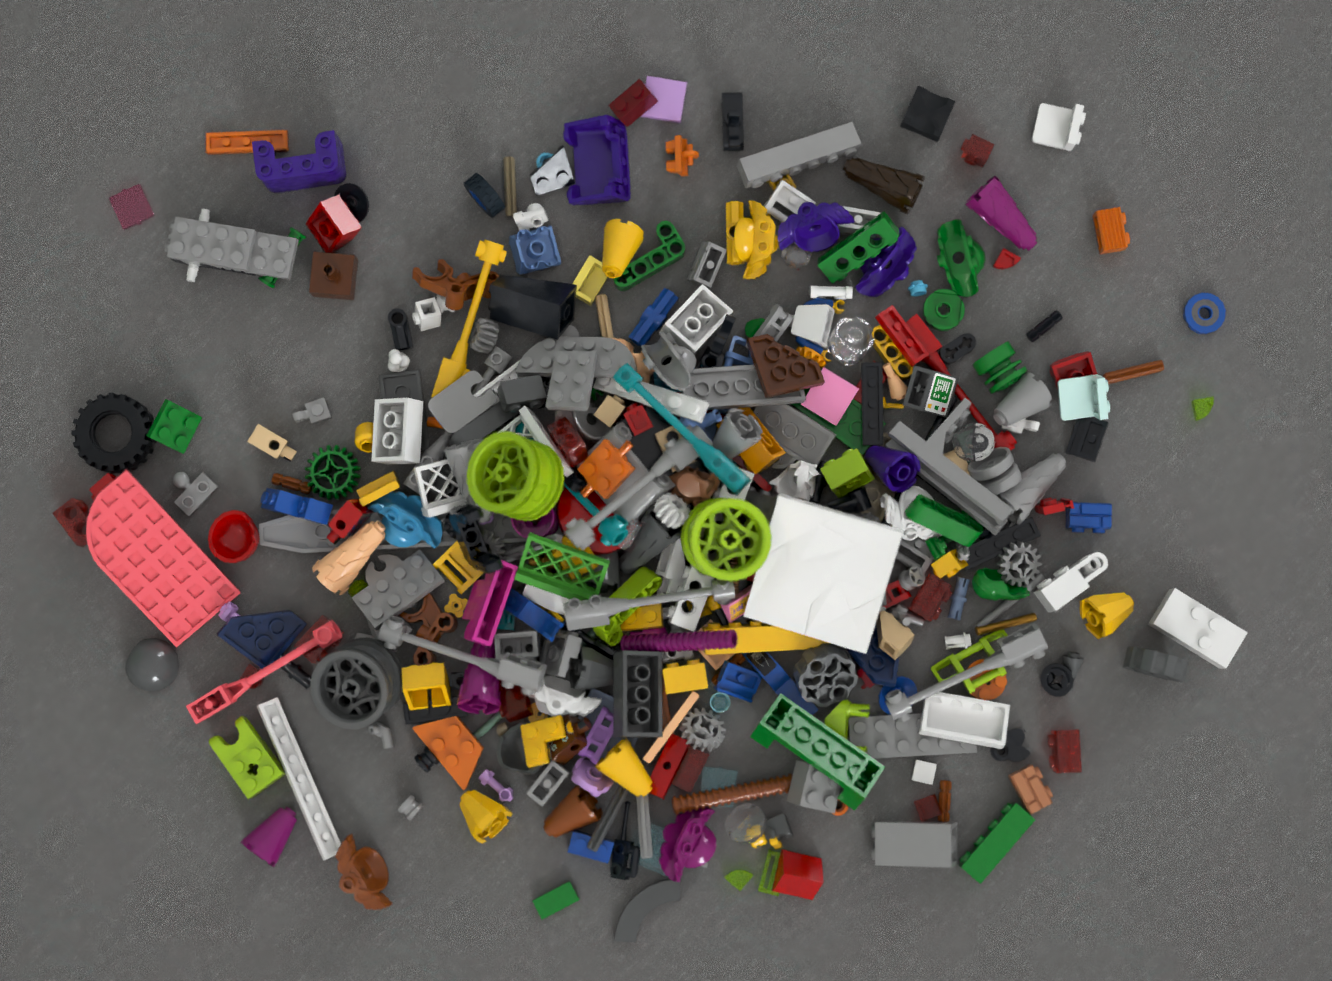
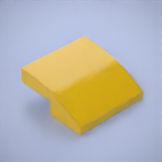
[356,470,400,507]

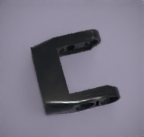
[449,504,503,573]

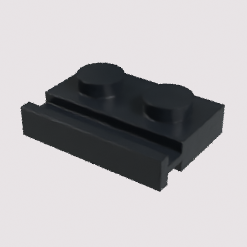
[1066,417,1109,462]

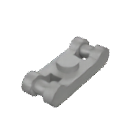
[746,304,793,349]

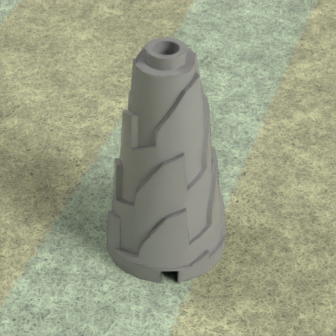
[444,439,493,523]
[995,453,1066,525]

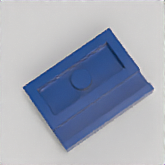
[714,660,762,703]

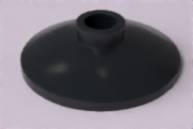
[334,183,369,223]

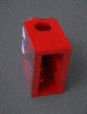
[326,499,374,545]

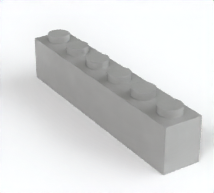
[737,122,862,188]

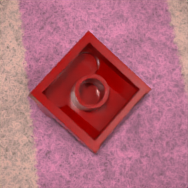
[1050,351,1097,390]

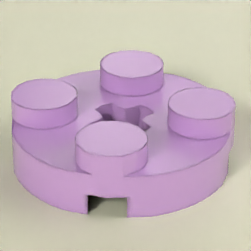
[571,757,614,797]

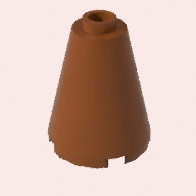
[543,785,603,838]

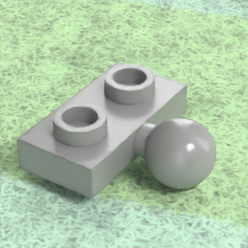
[173,472,219,516]

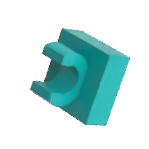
[497,609,516,630]

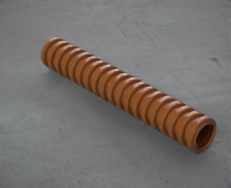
[672,773,793,815]

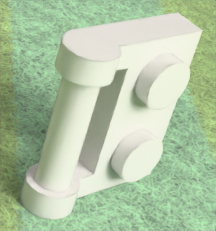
[764,180,816,222]
[809,286,853,300]

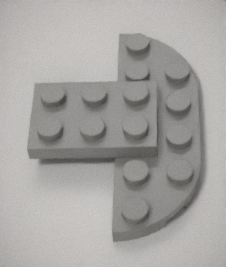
[516,336,637,411]

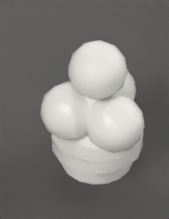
[388,349,410,372]

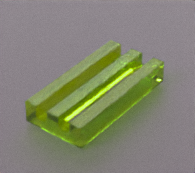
[758,849,780,897]

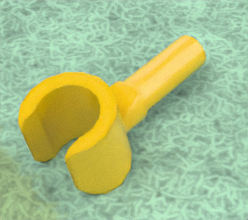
[883,397,904,410]

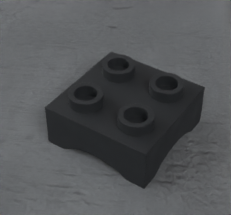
[900,86,955,142]

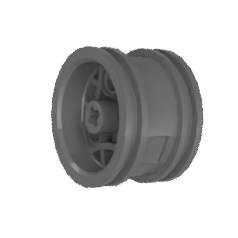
[310,638,403,729]

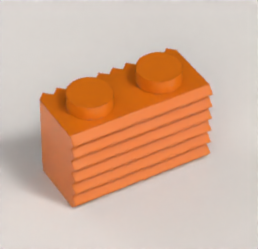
[1093,207,1130,254]

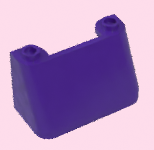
[563,115,631,205]

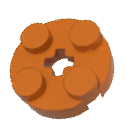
[966,659,1007,700]

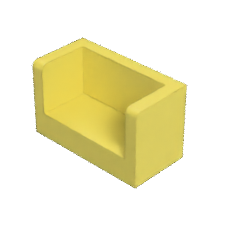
[573,255,608,306]

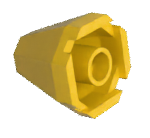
[1080,592,1134,639]
[459,790,513,844]

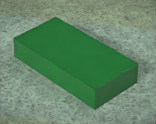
[532,881,580,920]

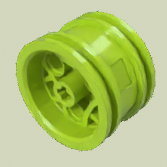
[467,431,564,521]
[681,497,772,581]

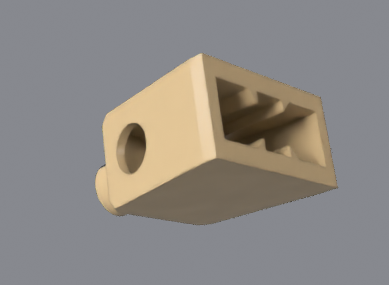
[247,424,297,462]

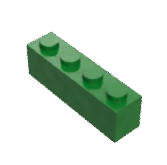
[959,802,1036,884]

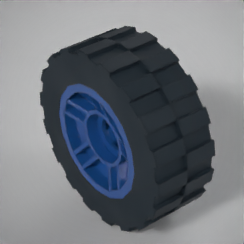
[463,173,505,218]

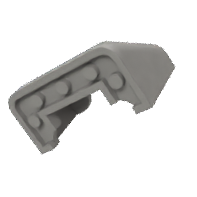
[577,422,676,525]

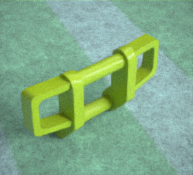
[931,629,1008,694]

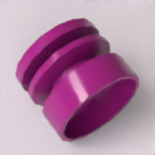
[511,507,559,542]

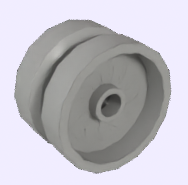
[968,447,1022,495]

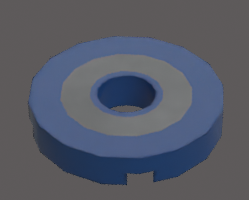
[1183,293,1226,334]

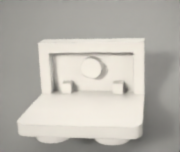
[1032,103,1086,151]

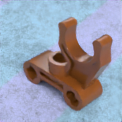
[412,259,499,310]
[399,592,458,666]

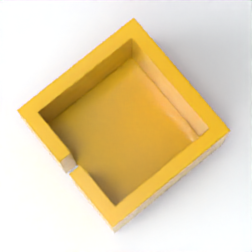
[663,659,708,694]
[402,662,451,710]

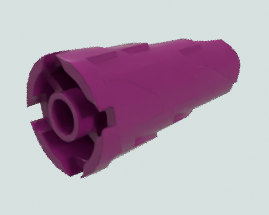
[965,175,1037,251]
[457,639,500,715]

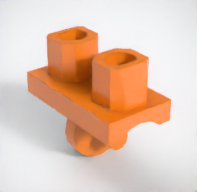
[666,135,699,177]

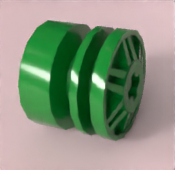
[972,341,1028,394]

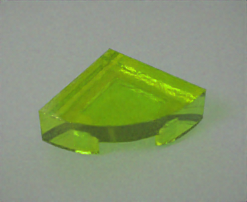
[1192,396,1214,421]
[724,869,754,891]

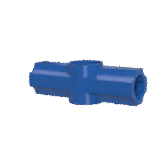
[628,288,679,347]

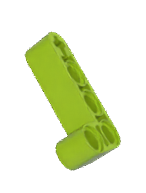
[592,566,662,646]

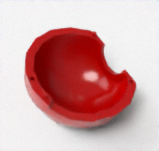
[208,510,260,563]

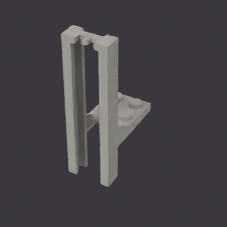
[885,398,1013,536]

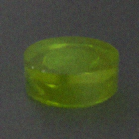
[348,579,369,598]

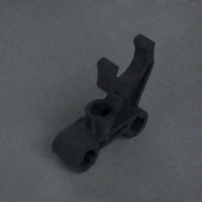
[722,92,744,151]
[697,314,736,369]

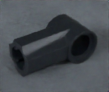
[388,308,413,351]
[827,487,872,514]

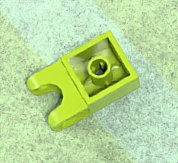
[209,716,286,799]

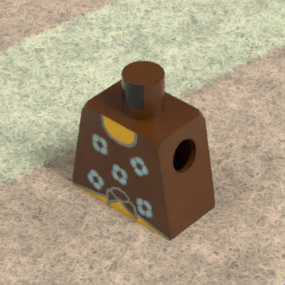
[547,714,592,765]

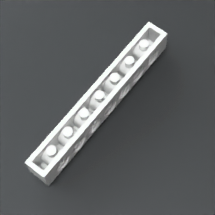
[667,468,754,632]

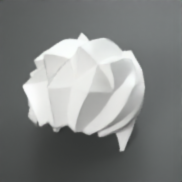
[769,460,819,502]

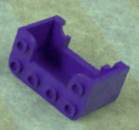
[252,130,346,193]

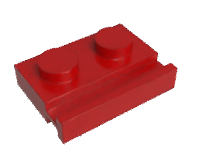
[1034,497,1074,515]

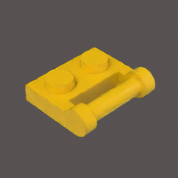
[433,540,484,594]

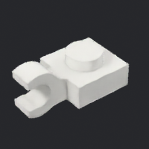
[1001,418,1040,435]

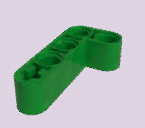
[614,221,685,291]
[905,494,983,547]

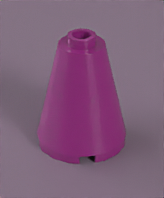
[240,806,297,868]

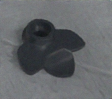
[990,728,1030,762]

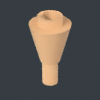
[882,363,908,400]

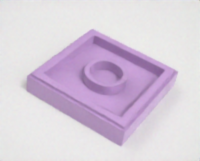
[641,76,687,123]

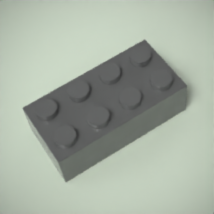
[613,650,662,738]

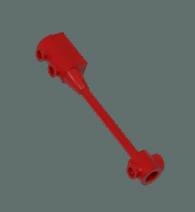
[906,314,1017,451]

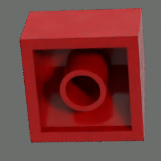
[305,195,362,253]

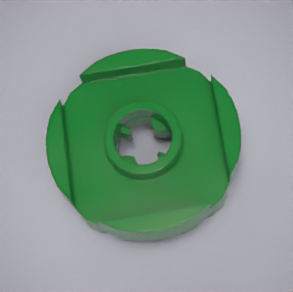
[923,289,965,331]

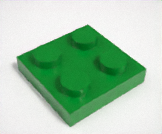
[147,399,202,454]

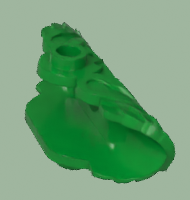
[937,219,985,297]

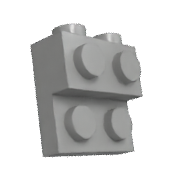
[539,630,582,678]

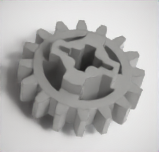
[996,541,1042,587]
[680,708,726,752]

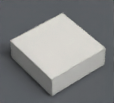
[911,759,937,785]

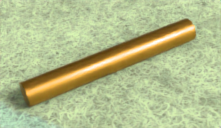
[975,613,1037,636]

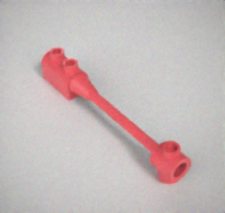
[186,620,342,724]

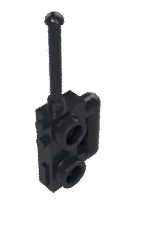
[610,801,640,880]

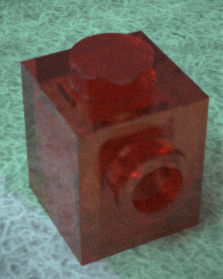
[960,134,995,168]

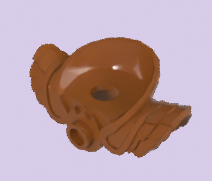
[335,834,393,910]

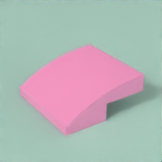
[801,367,859,426]

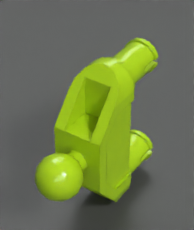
[824,700,870,752]

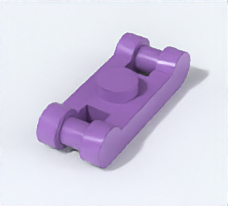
[578,706,613,764]

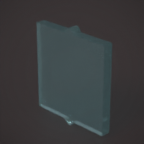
[700,767,738,808]

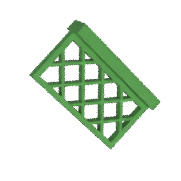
[514,533,610,601]

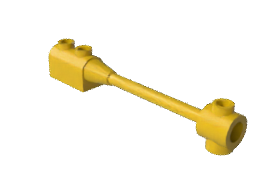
[431,239,507,397]

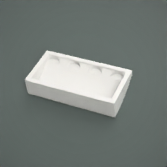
[919,692,1010,749]

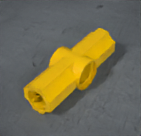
[725,201,745,265]

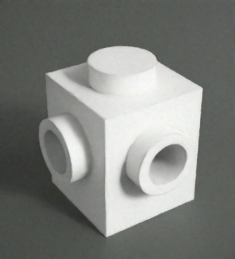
[412,297,441,331]

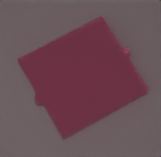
[109,184,155,230]

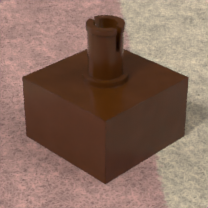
[309,252,358,300]

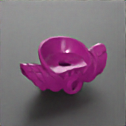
[659,807,717,882]

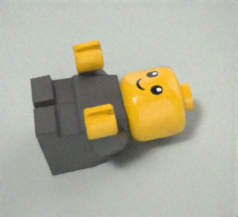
[745,813,794,850]

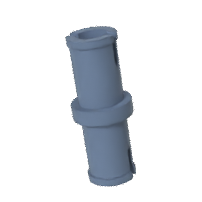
[947,577,970,620]

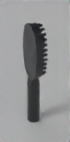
[562,623,617,660]

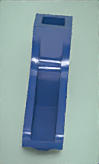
[261,488,333,525]

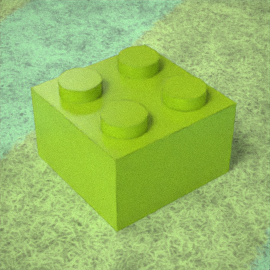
[820,448,876,498]

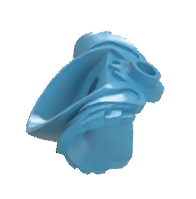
[368,491,443,549]

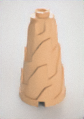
[312,520,386,595]

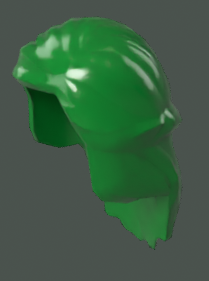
[972,567,1030,601]

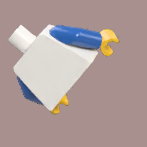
[788,297,845,362]

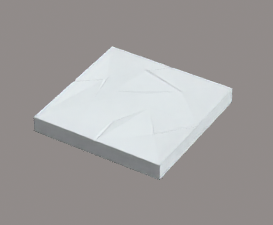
[744,493,903,654]

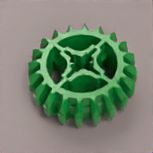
[305,445,361,501]

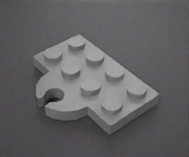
[753,404,837,469]
[352,549,445,631]

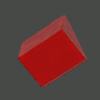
[772,849,824,900]

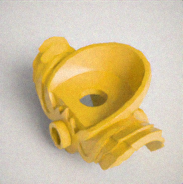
[734,200,779,279]

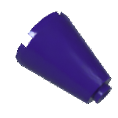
[865,445,921,492]

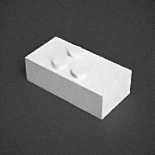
[1148,588,1248,669]

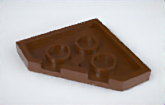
[746,334,825,398]

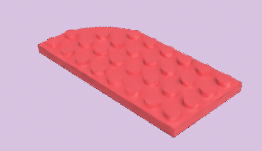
[86,469,241,648]

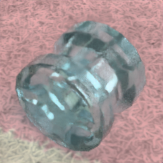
[710,692,731,713]

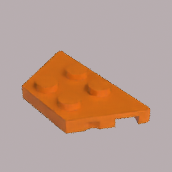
[412,715,484,791]

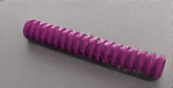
[620,630,738,652]

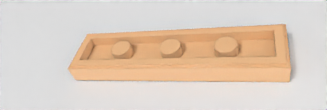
[643,690,699,763]

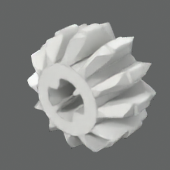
[653,492,690,529]

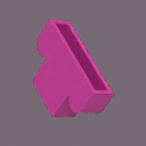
[462,560,518,647]

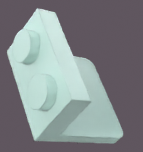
[1057,374,1110,421]

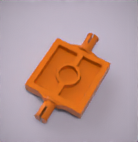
[577,439,635,499]

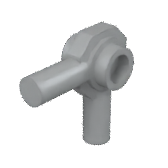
[888,604,924,627]

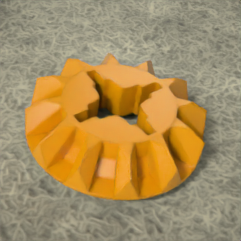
[796,346,827,368]

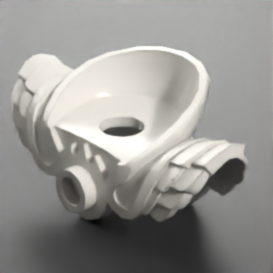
[880,486,942,540]
[528,675,602,717]

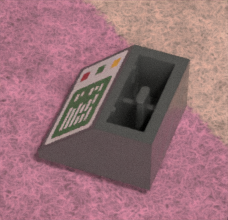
[903,365,959,418]

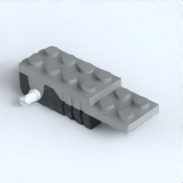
[165,209,299,282]

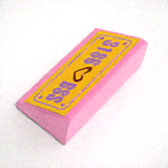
[721,584,753,623]

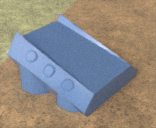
[509,226,561,275]

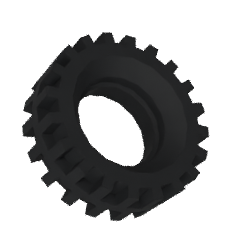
[71,393,157,474]

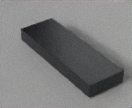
[403,697,468,725]

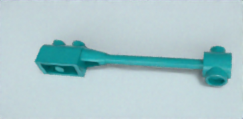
[613,363,751,495]
[515,422,628,546]

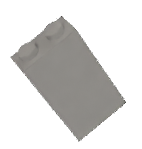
[872,821,958,868]

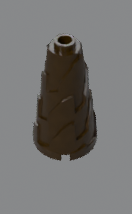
[843,158,925,215]

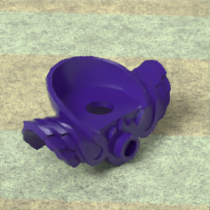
[777,202,855,252]
[855,227,917,297]

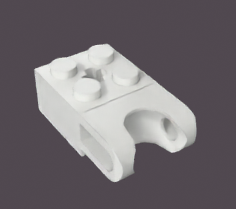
[1033,552,1108,613]

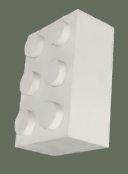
[659,284,733,355]
[371,398,423,465]

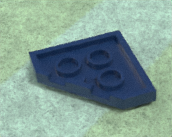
[217,610,307,669]
[846,623,900,687]

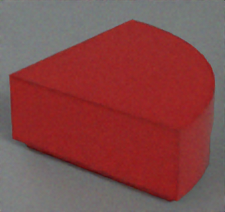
[992,248,1021,269]

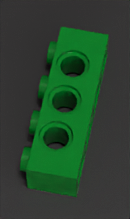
[817,211,899,284]

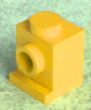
[931,549,969,579]

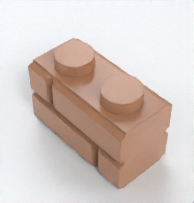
[1008,764,1053,814]

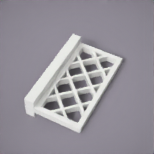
[499,406,573,477]
[414,459,466,518]

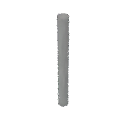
[976,573,1045,627]

